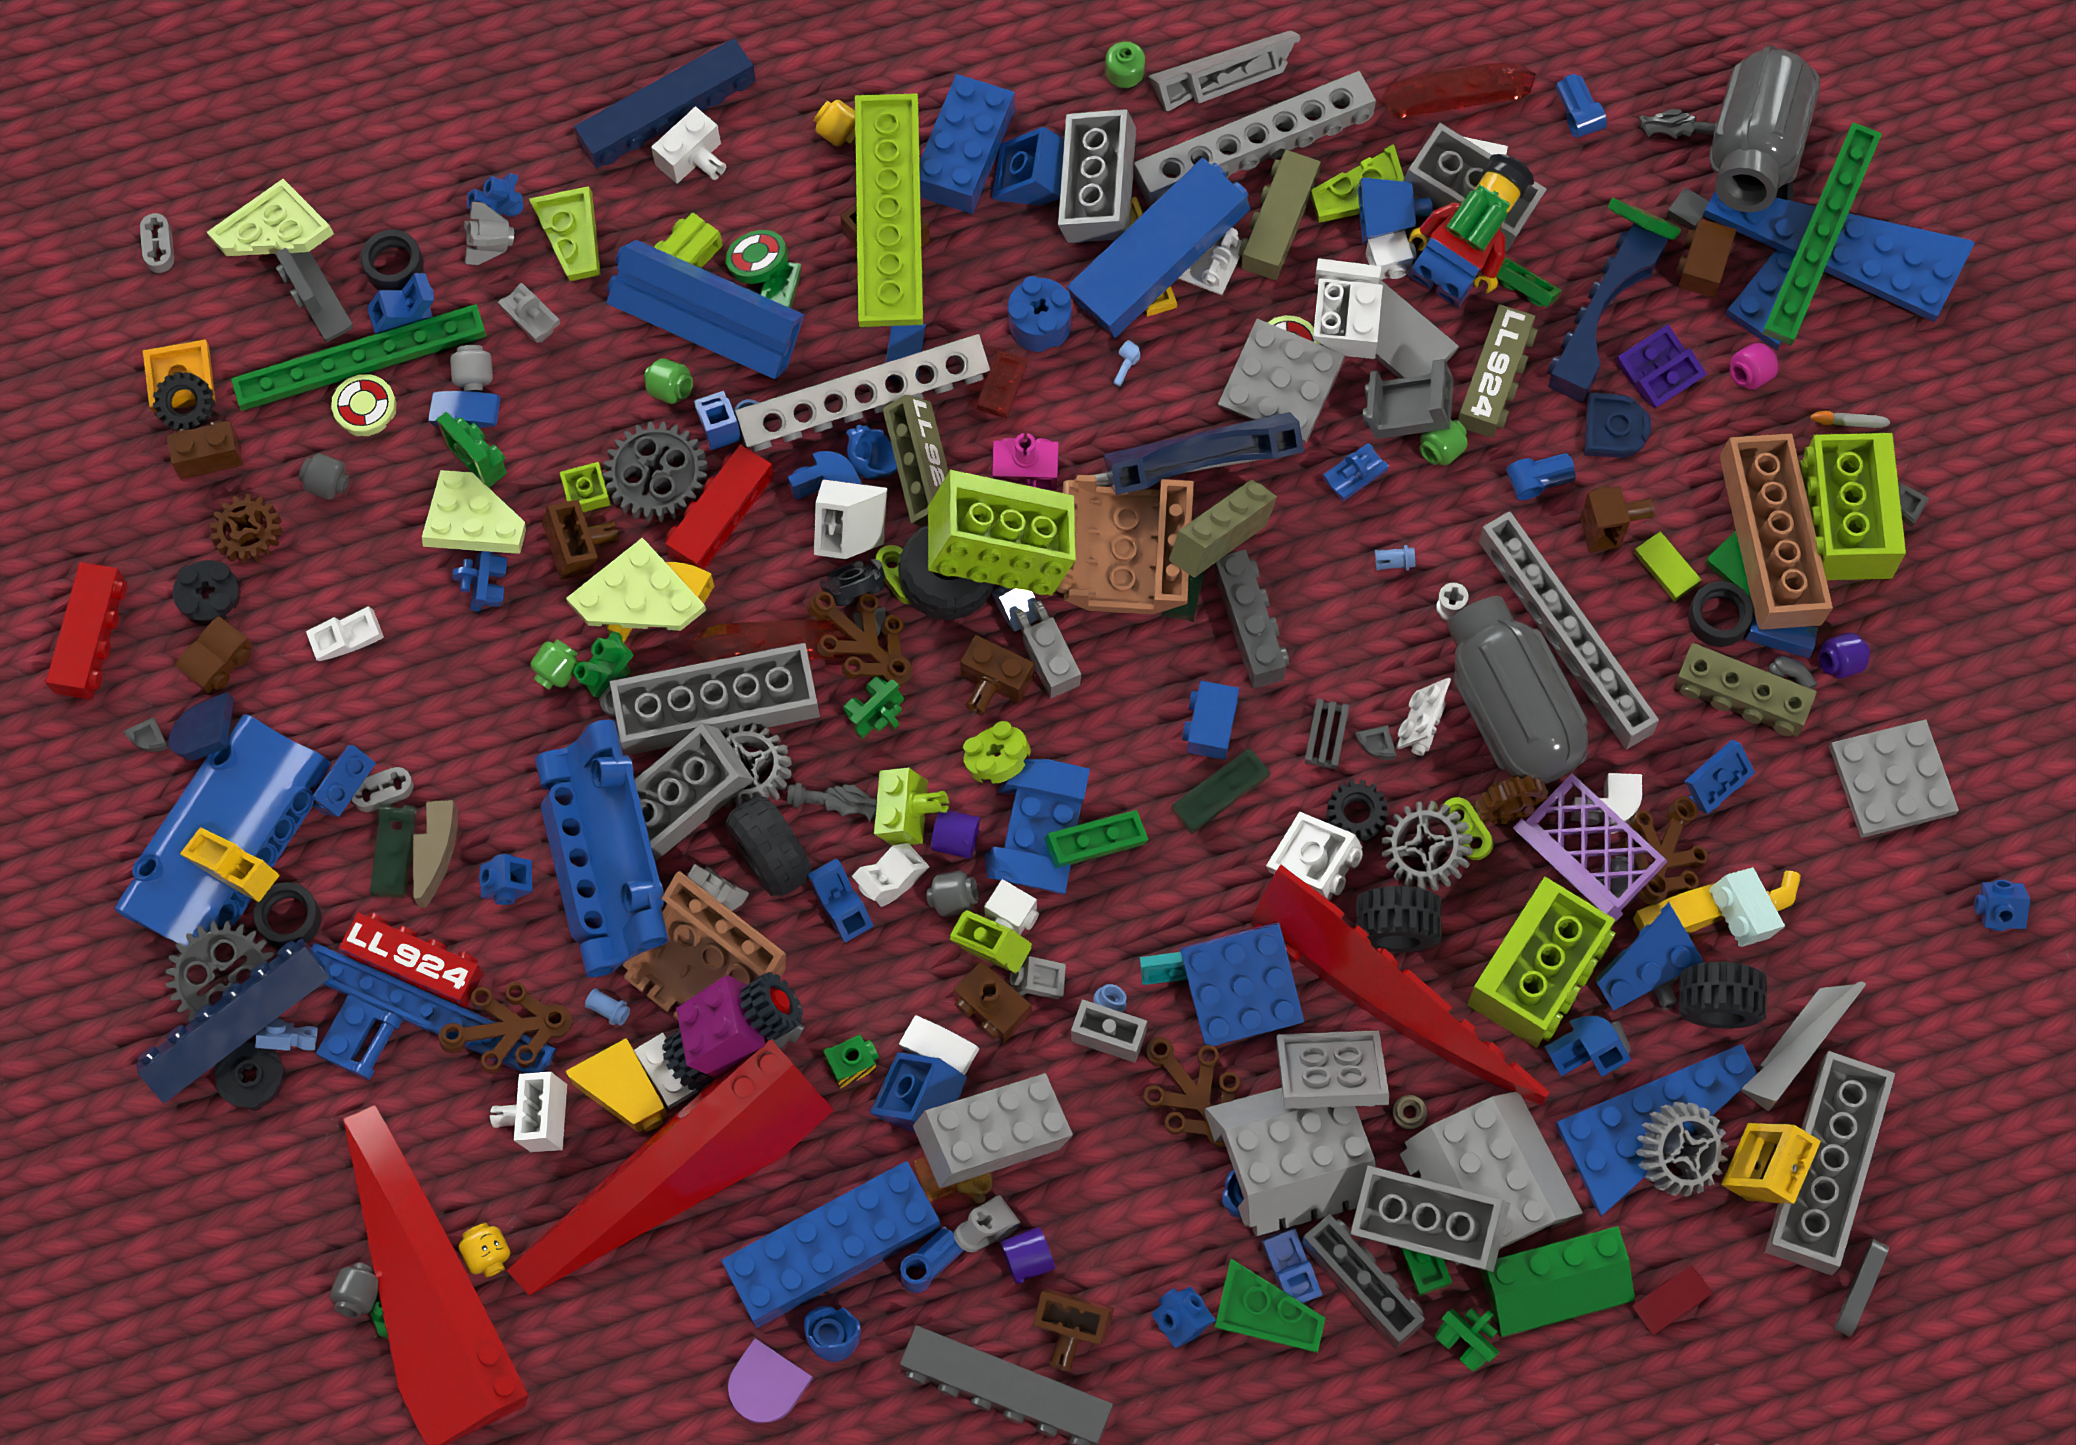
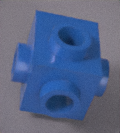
[479,854,532,905]
[1974,880,2030,931]
[1151,1286,1216,1349]

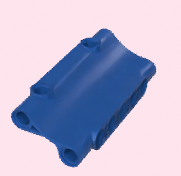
[114,714,331,945]
[535,720,669,978]

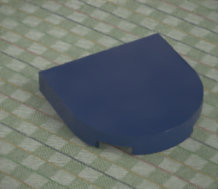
[1584,392,1651,458]
[169,692,234,761]

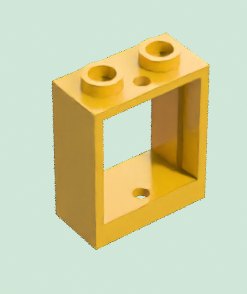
[1721,1123,1821,1204]

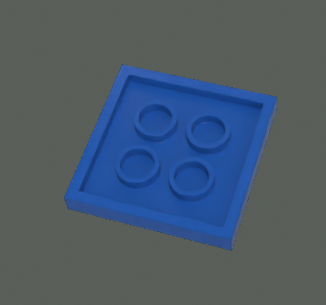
[1179,922,1304,1046]

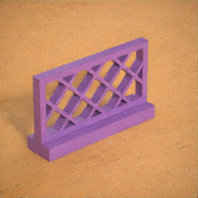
[1513,773,1668,923]

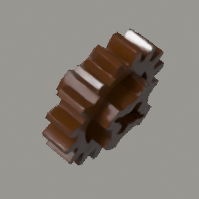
[210,494,283,564]
[1475,775,1548,824]

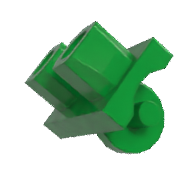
[573,631,634,698]
[843,676,904,739]
[1435,1308,1500,1371]

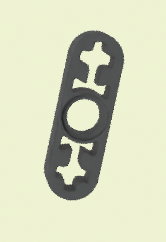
[1833,1239,1889,1337]

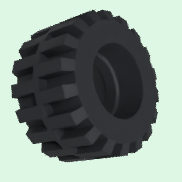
[1356,886,1441,953]
[1679,962,1767,1029]

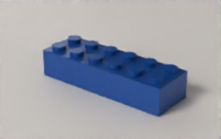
[721,1161,941,1329]

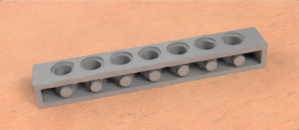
[1134,71,1376,208]
[734,334,991,452]
[1479,511,1659,750]

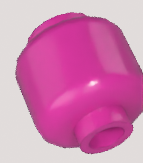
[1730,342,1778,390]

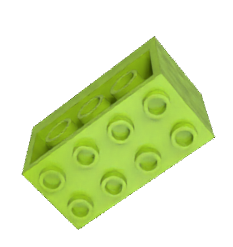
[1799,433,1906,580]
[928,470,1076,596]
[1467,877,1616,1048]

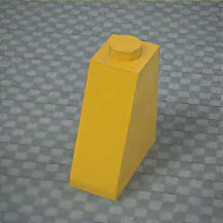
[566,1038,668,1132]

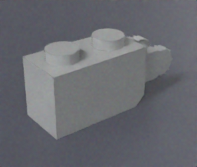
[1014,601,1081,699]

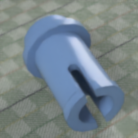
[1375,545,1416,571]
[585,988,630,1026]

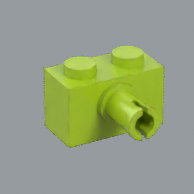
[874,768,949,846]

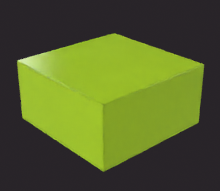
[560,462,610,512]

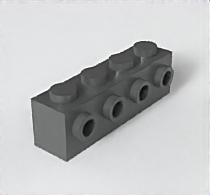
[1213,549,1290,689]
[1301,1214,1425,1350]

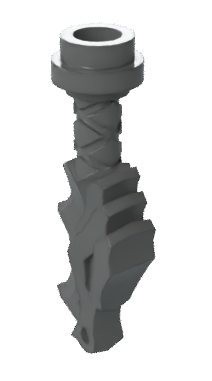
[1639,109,1717,139]
[787,783,877,822]

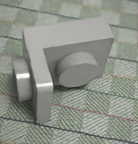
[1010,956,1066,1000]

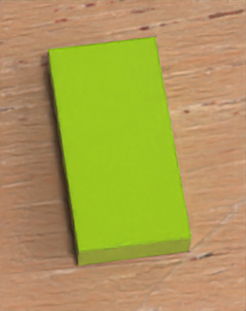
[1634,531,1701,602]

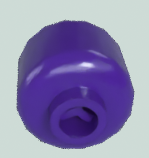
[1818,632,1870,679]

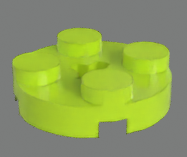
[963,721,1031,784]

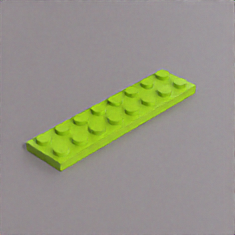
[855,94,923,327]

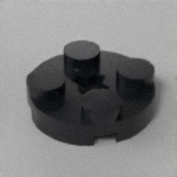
[820,559,886,606]
[173,560,241,625]
[214,1041,286,1111]

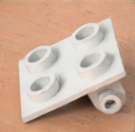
[1178,227,1242,295]
[1396,678,1451,756]

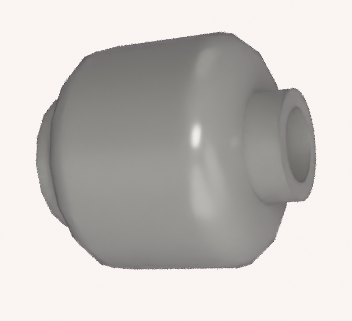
[450,345,493,392]

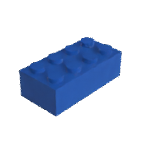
[920,74,1015,214]

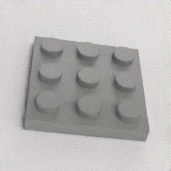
[1218,319,1345,444]
[1829,719,1959,838]
[1277,1030,1389,1109]

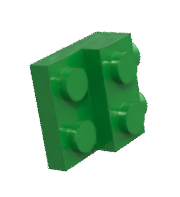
[436,411,507,488]

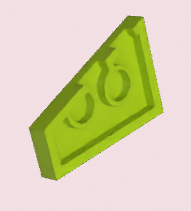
[1310,144,1404,223]
[529,186,600,281]

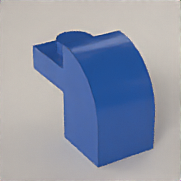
[367,273,434,334]
[694,391,742,450]
[788,451,862,500]
[807,858,874,943]
[1545,1016,1631,1077]

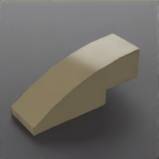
[413,800,458,908]

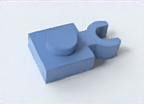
[255,1019,318,1051]

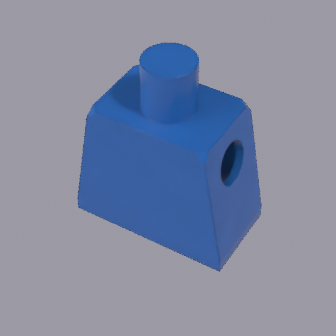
[1357,178,1432,245]

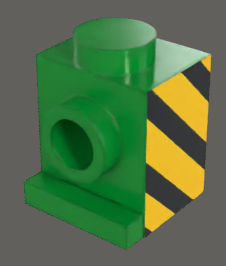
[823,1034,879,1089]

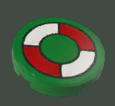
[726,230,788,284]

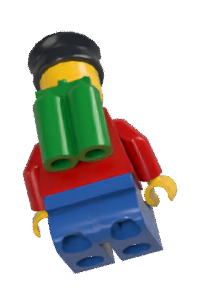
[1407,154,1534,309]

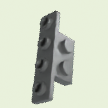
[275,247,353,342]

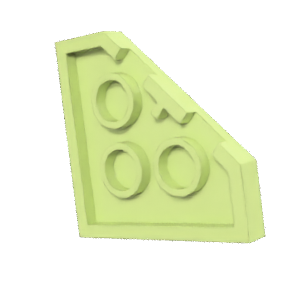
[207,179,334,256]
[422,470,526,554]
[566,538,706,631]

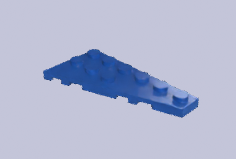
[1555,1044,1757,1218]

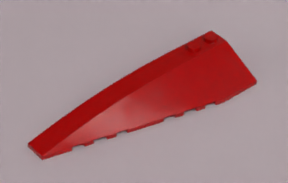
[1251,864,1550,1106]
[506,1035,834,1296]
[343,1105,528,1445]

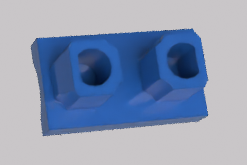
[467,173,523,217]
[1322,443,1389,502]
[452,551,508,611]

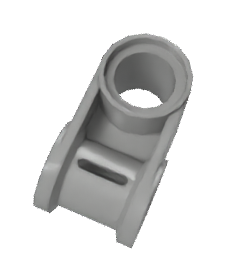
[954,1195,1021,1252]

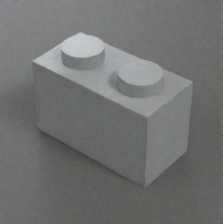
[1071,999,1147,1063]

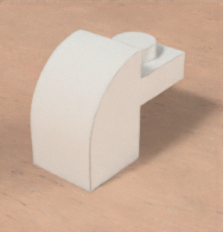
[1571,773,1642,835]
[852,843,929,907]

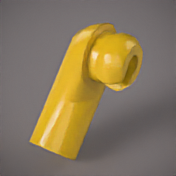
[1766,871,1801,911]

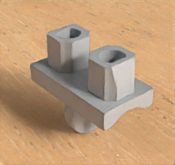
[498,283,560,343]

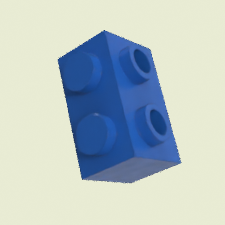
[1182,680,1239,760]

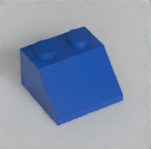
[992,127,1065,206]
[870,1052,967,1134]

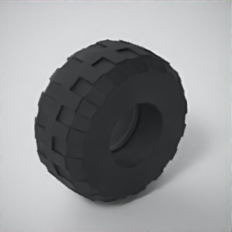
[898,525,994,620]
[725,796,812,896]

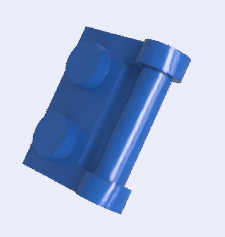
[316,995,403,1081]

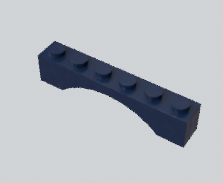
[1547,223,1668,404]
[1103,412,1304,495]

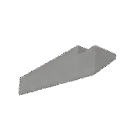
[1148,31,1300,112]
[1741,981,1866,1112]

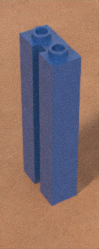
[1067,157,1250,339]
[606,240,805,379]

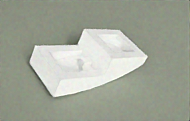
[306,606,384,661]
[899,1015,979,1075]

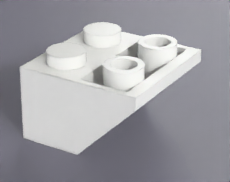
[1313,279,1383,359]
[814,480,887,559]

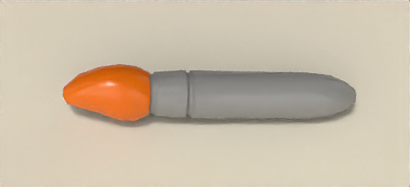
[1810,410,1890,428]

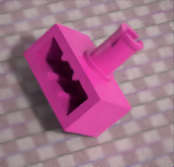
[993,433,1058,491]

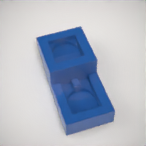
[428,391,501,428]
[1261,1227,1322,1303]

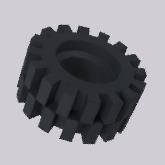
[153,372,215,430]
[1326,780,1388,844]

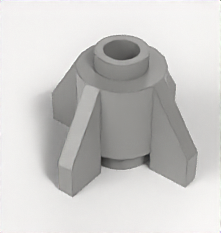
[464,202,514,265]
[687,864,749,911]

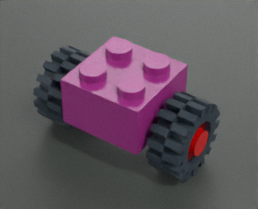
[662,972,803,1091]

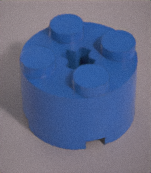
[1008,276,1072,352]

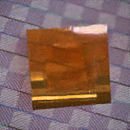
[913,1157,959,1201]

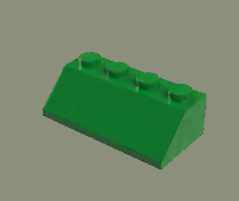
[1480,1226,1635,1338]

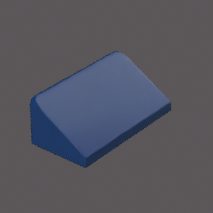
[886,323,926,381]
[1746,612,1818,658]

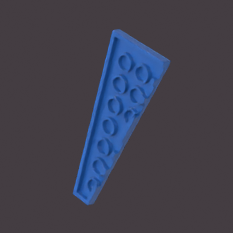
[1703,192,1975,322]

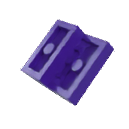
[1614,324,1707,409]

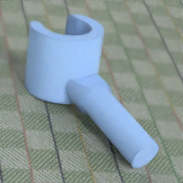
[1113,340,1140,386]

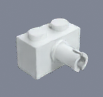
[651,106,726,184]
[490,1072,567,1152]

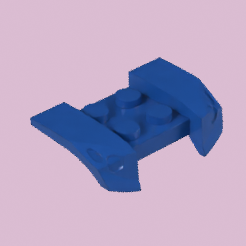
[985,759,1090,895]

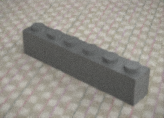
[900,1325,1113,1445]

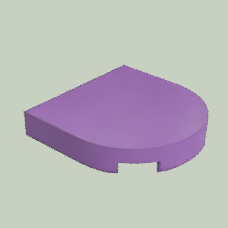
[728,1338,813,1423]

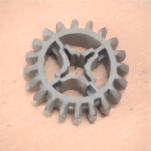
[724,724,792,809]
[1382,801,1473,891]
[1635,1102,1729,1196]

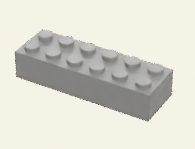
[610,643,820,755]
[1765,1051,1895,1275]

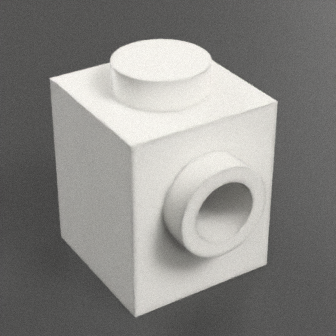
[1366,231,1417,280]
[984,879,1039,935]

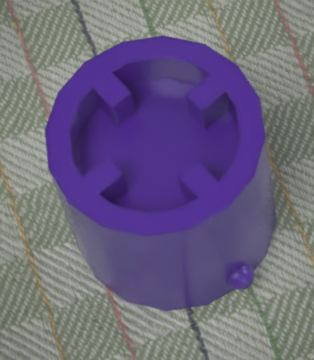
[931,810,980,859]
[1000,1227,1055,1284]

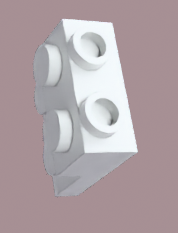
[1266,812,1362,901]

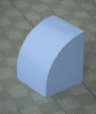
[991,586,1038,631]

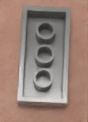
[1058,109,1136,243]
[1402,122,1546,252]
[635,724,754,862]
[913,1073,1073,1189]
[1351,1166,1510,1272]

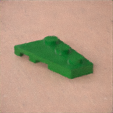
[1215,1259,1325,1353]

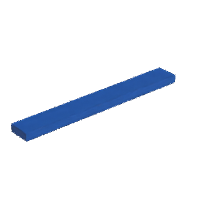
[311,943,557,1074]

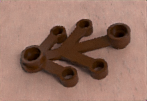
[807,591,912,686]
[1620,796,1708,905]
[439,982,572,1074]
[1144,1037,1240,1148]

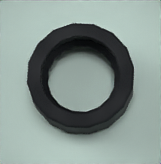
[361,230,424,291]
[1688,581,1754,647]
[253,882,321,949]

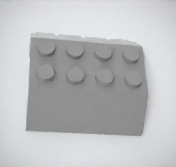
[1204,1088,1375,1236]
[1400,1092,1583,1267]

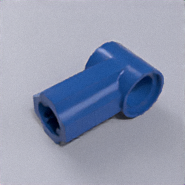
[1556,74,1607,138]
[1506,453,1576,501]
[900,1227,964,1293]

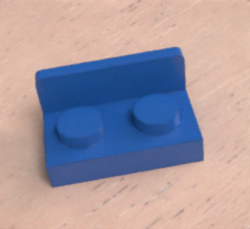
[1684,740,1756,814]
[312,745,376,817]

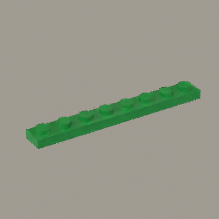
[1762,122,1882,346]
[231,304,487,411]

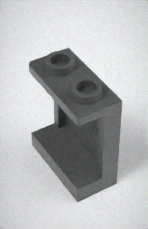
[1363,359,1454,439]

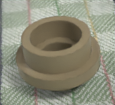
[1392,1095,1427,1130]

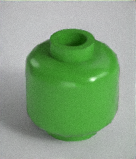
[1105,41,1145,88]
[644,359,693,404]
[1419,420,1468,466]
[530,639,579,690]

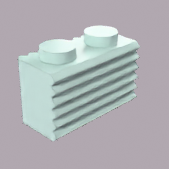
[1709,867,1785,947]

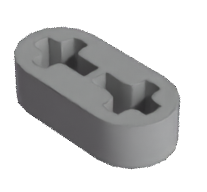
[140,213,174,273]
[351,767,414,812]

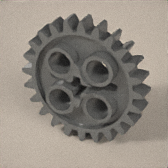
[603,421,708,522]
[165,920,274,1022]

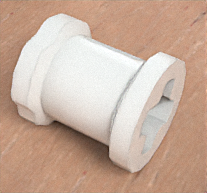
[1436,583,1468,622]

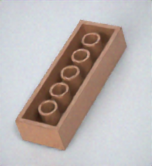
[1719,434,1833,630]

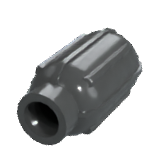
[1709,45,1820,213]
[1446,596,1589,784]

